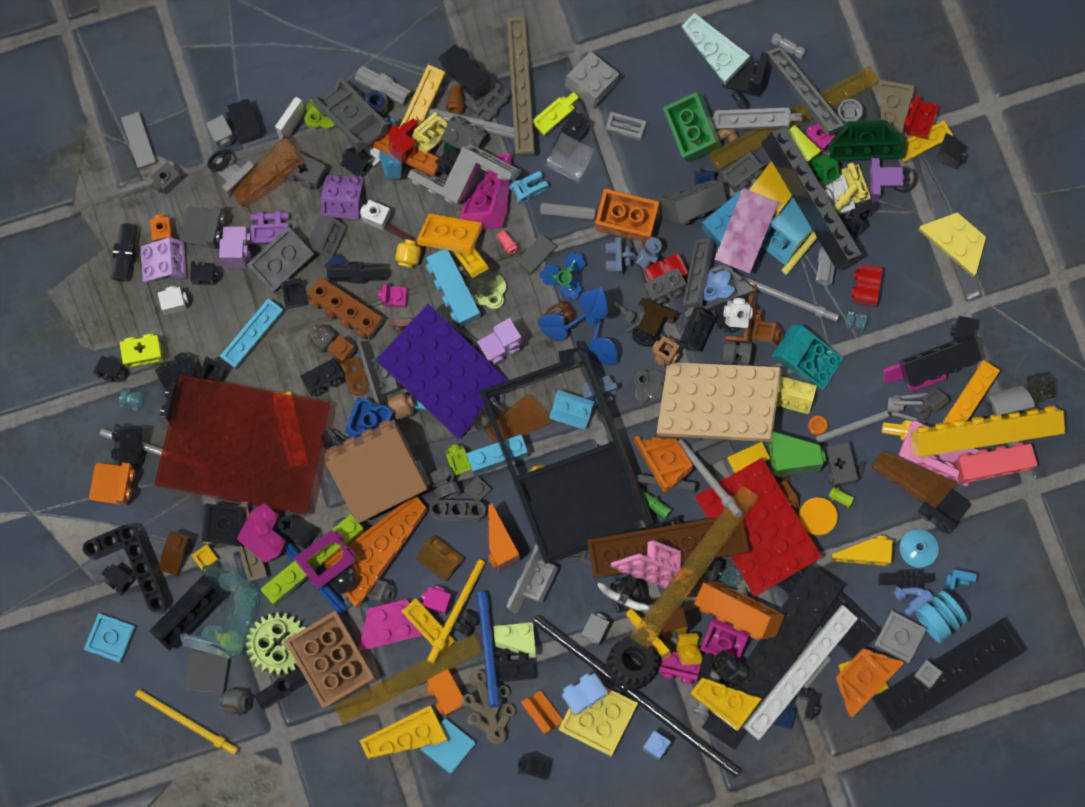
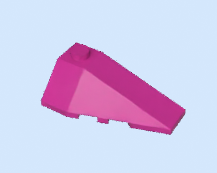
[460,153,512,229]

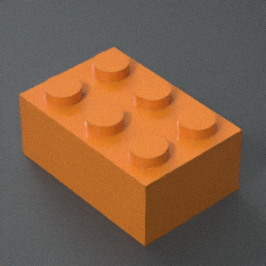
[595,189,659,242]

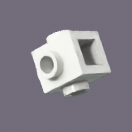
[723,298,752,328]

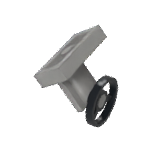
[207,149,256,197]

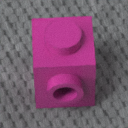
[806,123,835,155]
[420,586,452,616]

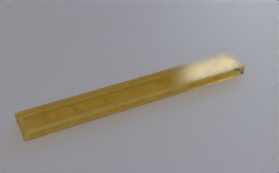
[334,634,482,724]

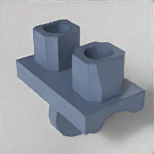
[636,237,661,269]
[605,238,636,276]
[583,375,617,406]

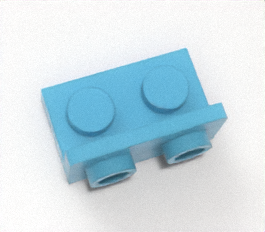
[549,390,594,430]

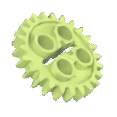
[246,613,305,677]

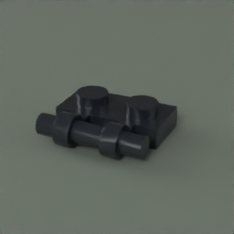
[493,648,535,683]

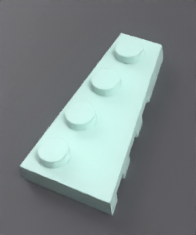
[682,13,750,85]

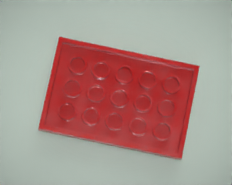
[695,458,822,597]

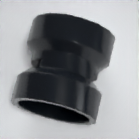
[453,611,479,638]

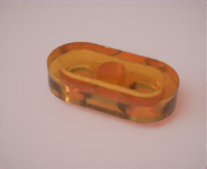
[343,358,368,396]

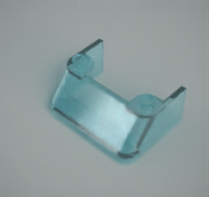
[180,564,260,659]

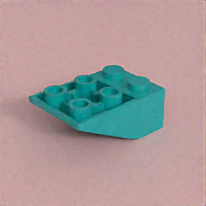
[771,325,843,390]

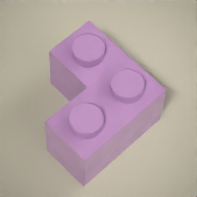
[219,227,251,269]
[477,318,522,365]

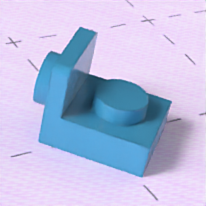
[946,570,977,592]

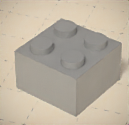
[565,51,619,108]

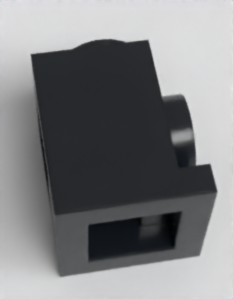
[190,261,219,285]
[93,356,125,383]
[101,563,134,596]

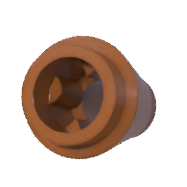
[446,85,464,114]

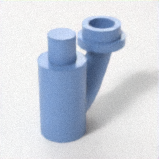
[893,587,933,617]

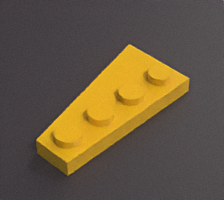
[360,705,448,759]

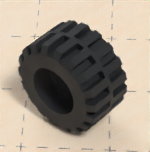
[605,637,658,691]

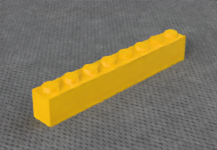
[911,406,1065,457]

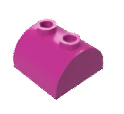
[700,616,750,659]

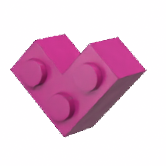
[237,503,286,563]

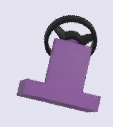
[870,158,916,200]

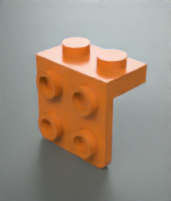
[89,463,135,506]

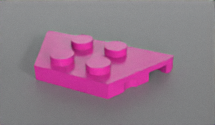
[359,599,423,651]

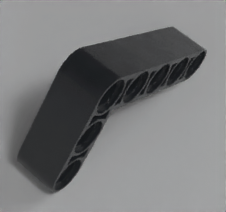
[82,524,167,615]

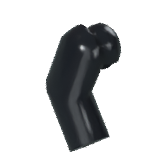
[731,91,749,110]

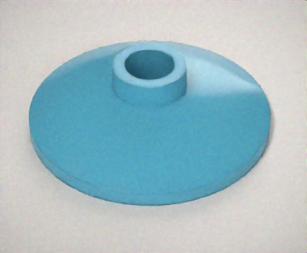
[899,529,939,568]

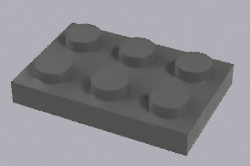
[247,226,314,293]

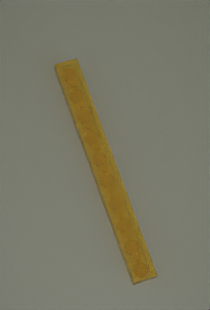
[708,66,879,172]
[631,486,758,649]

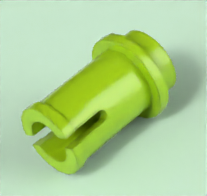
[828,487,854,508]

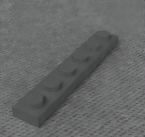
[766,46,844,136]

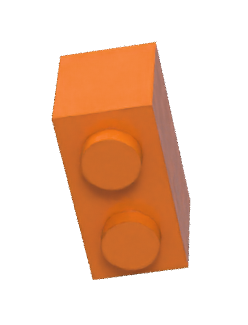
[426,669,465,717]

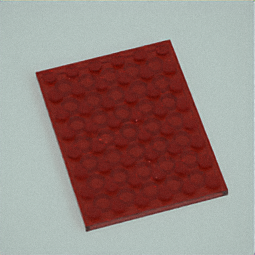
[154,375,331,515]

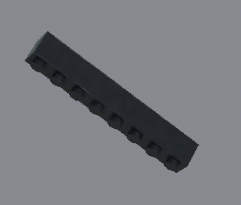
[761,127,862,270]

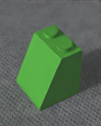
[768,432,826,478]

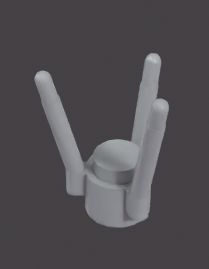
[888,393,928,425]

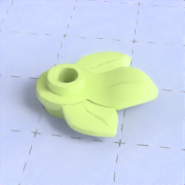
[471,275,506,309]

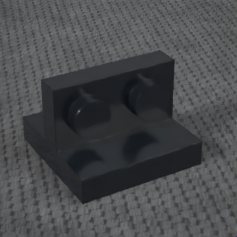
[201,503,244,548]

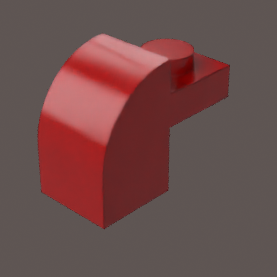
[389,118,418,163]

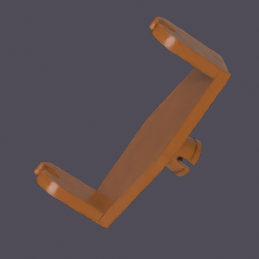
[723,284,763,344]

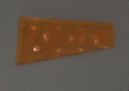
[871,451,957,509]

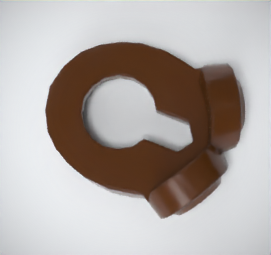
[544,300,575,324]

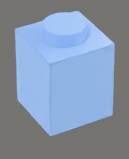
[643,731,671,760]

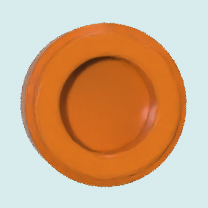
[808,416,828,436]

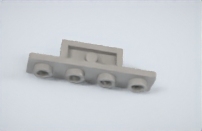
[507,544,558,614]

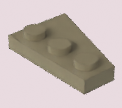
[879,80,915,136]

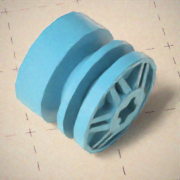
[915,590,968,643]

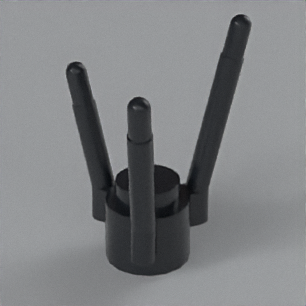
[320,428,349,450]

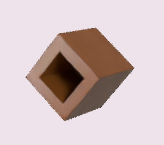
[327,335,356,366]

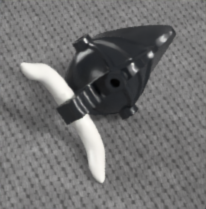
[598,574,649,613]

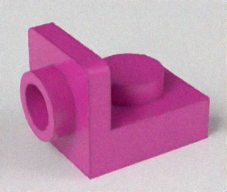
[379,283,407,308]

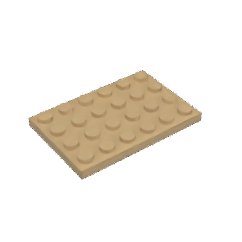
[657,362,781,442]

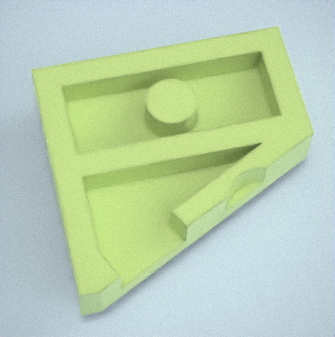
[494,622,536,658]

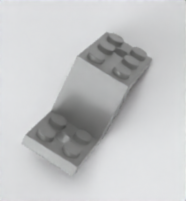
[407,145,521,204]

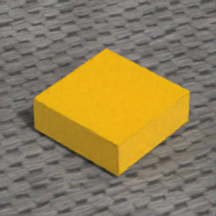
[191,544,219,572]

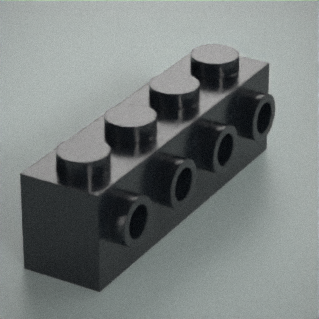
[898,335,982,387]
[149,575,224,651]

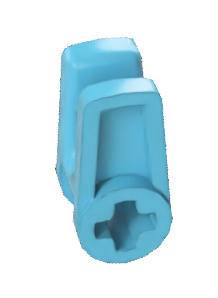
[509,171,549,204]

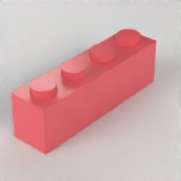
[953,442,1038,485]

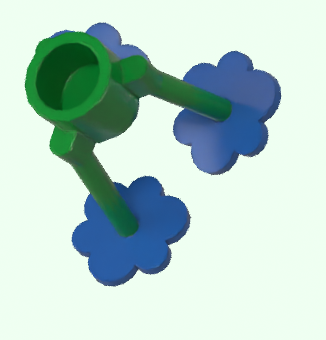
[539,253,586,300]

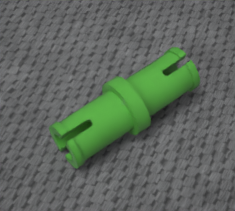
[640,487,672,520]

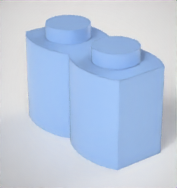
[562,673,608,716]

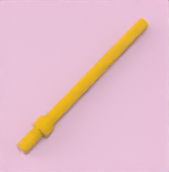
[427,559,485,664]
[135,689,239,756]

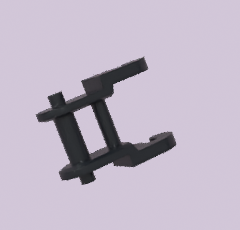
[699,654,713,680]

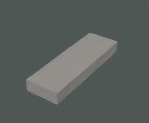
[121,112,156,170]

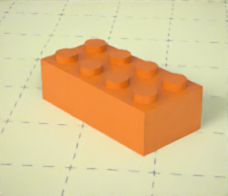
[694,582,785,640]

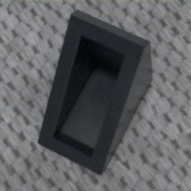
[196,356,227,396]

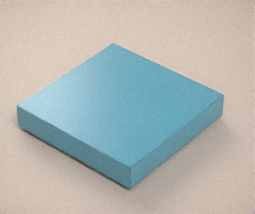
[84,613,136,663]
[420,718,476,774]

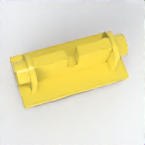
[841,163,871,204]

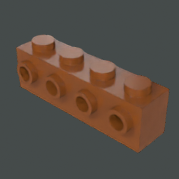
[307,277,384,341]

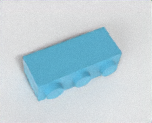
[467,435,528,476]

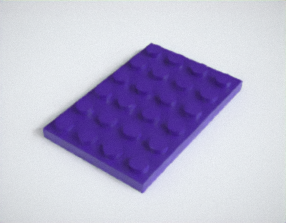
[375,304,508,439]

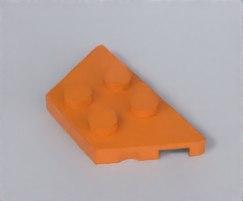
[634,436,692,493]
[835,649,904,718]

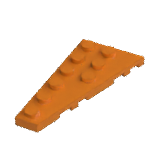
[322,495,428,609]

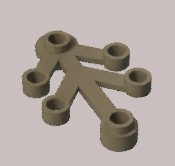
[461,670,515,745]

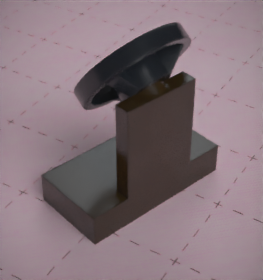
[632,298,676,347]

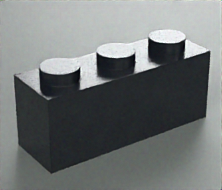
[438,44,493,102]

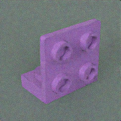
[321,175,363,219]

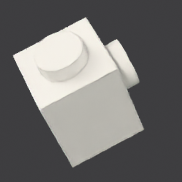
[360,200,391,230]
[158,286,188,315]

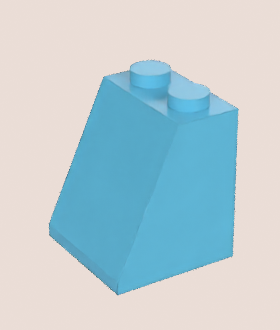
[761,196,813,265]

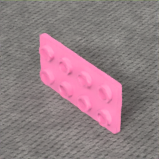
[899,421,980,486]
[611,540,693,589]

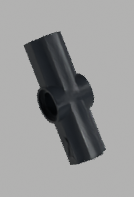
[111,223,137,282]
[327,261,386,284]
[254,667,307,710]

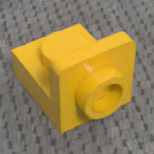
[676,633,702,665]

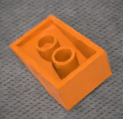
[488,504,520,572]

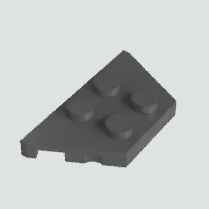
[685,263,755,319]

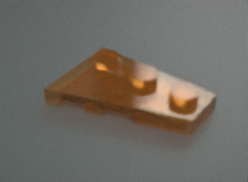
[484,394,553,444]

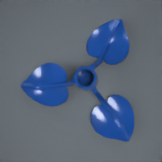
[538,286,619,365]

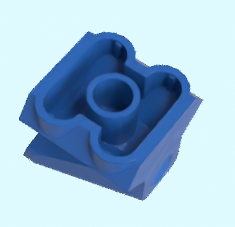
[345,397,394,438]

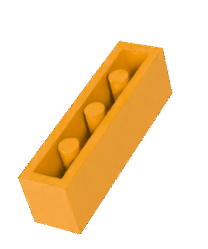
[943,360,1000,425]

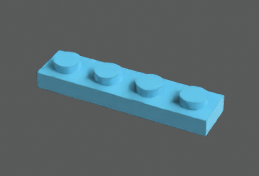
[220,298,284,369]

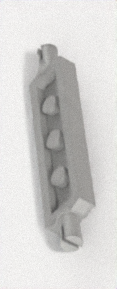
[711,108,803,131]

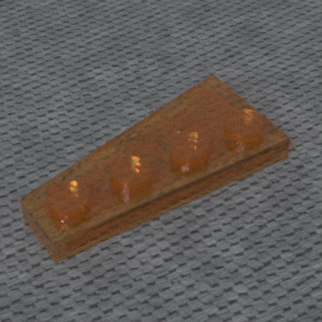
[233,135,301,207]

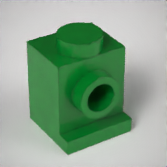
[811,154,840,185]

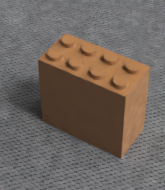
[325,420,427,524]

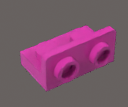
[658,651,701,684]

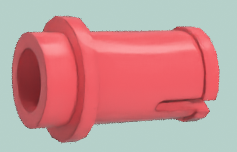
[496,230,518,255]

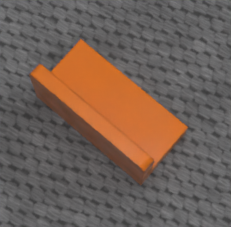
[521,691,563,736]

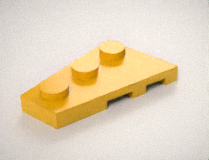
[690,678,761,731]

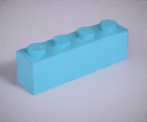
[425,249,481,328]

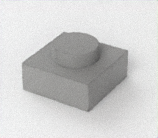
[914,660,943,689]

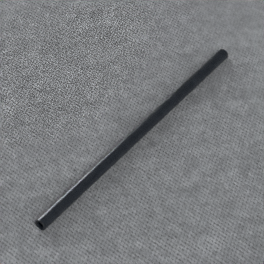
[532,615,741,778]

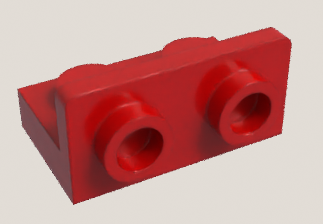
[904,95,939,140]

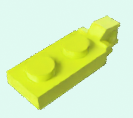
[532,92,579,137]

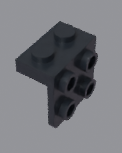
[917,483,970,535]

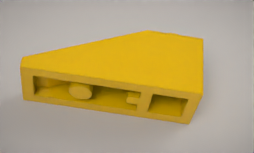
[831,536,892,566]

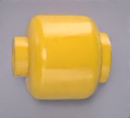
[395,239,421,268]

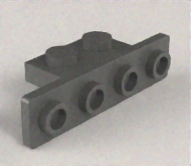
[357,341,401,406]

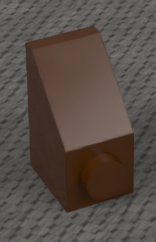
[159,530,192,577]

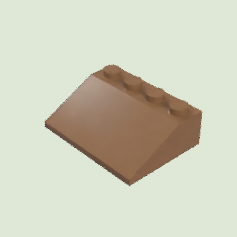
[285,611,377,709]

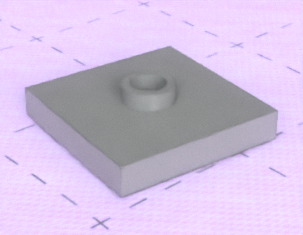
[874,611,927,664]

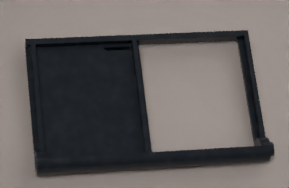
[479,350,654,565]

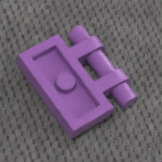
[250,210,289,245]

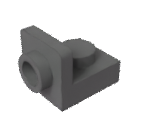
[366,580,396,604]

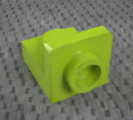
[444,444,472,476]

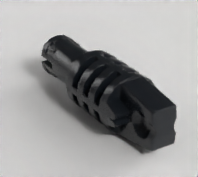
[878,570,934,588]

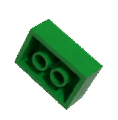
[663,92,722,162]

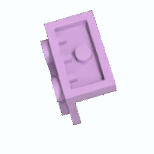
[141,237,187,283]

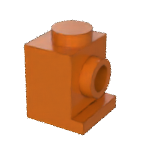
[150,214,173,242]

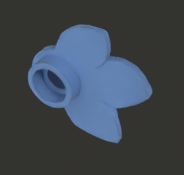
[703,271,735,303]

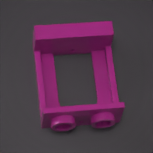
[294,530,356,590]

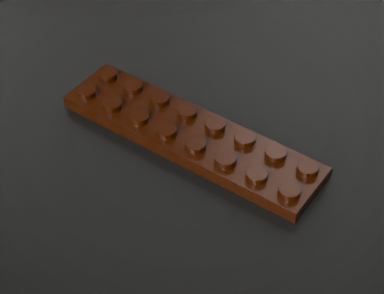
[587,515,749,579]

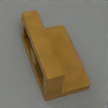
[416,535,464,581]

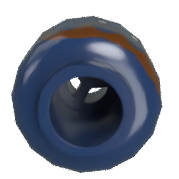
[364,90,388,116]

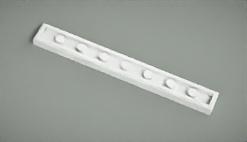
[743,605,858,740]

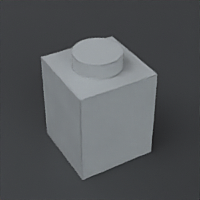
[206,115,235,148]
[581,613,609,646]

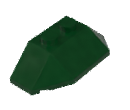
[829,120,906,160]

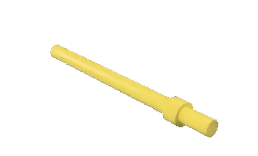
[781,183,858,275]

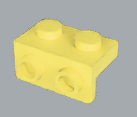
[776,376,817,414]

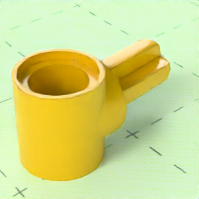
[882,421,912,441]

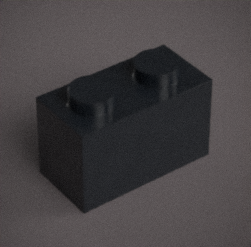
[226,99,262,145]

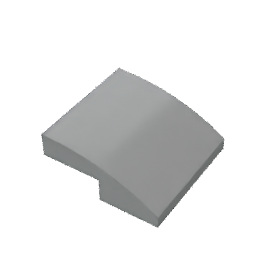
[986,386,1035,415]

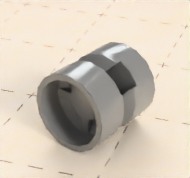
[837,99,863,125]

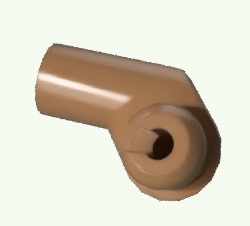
[717,129,738,143]

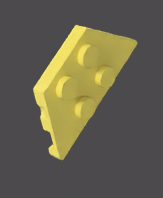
[919,213,986,277]

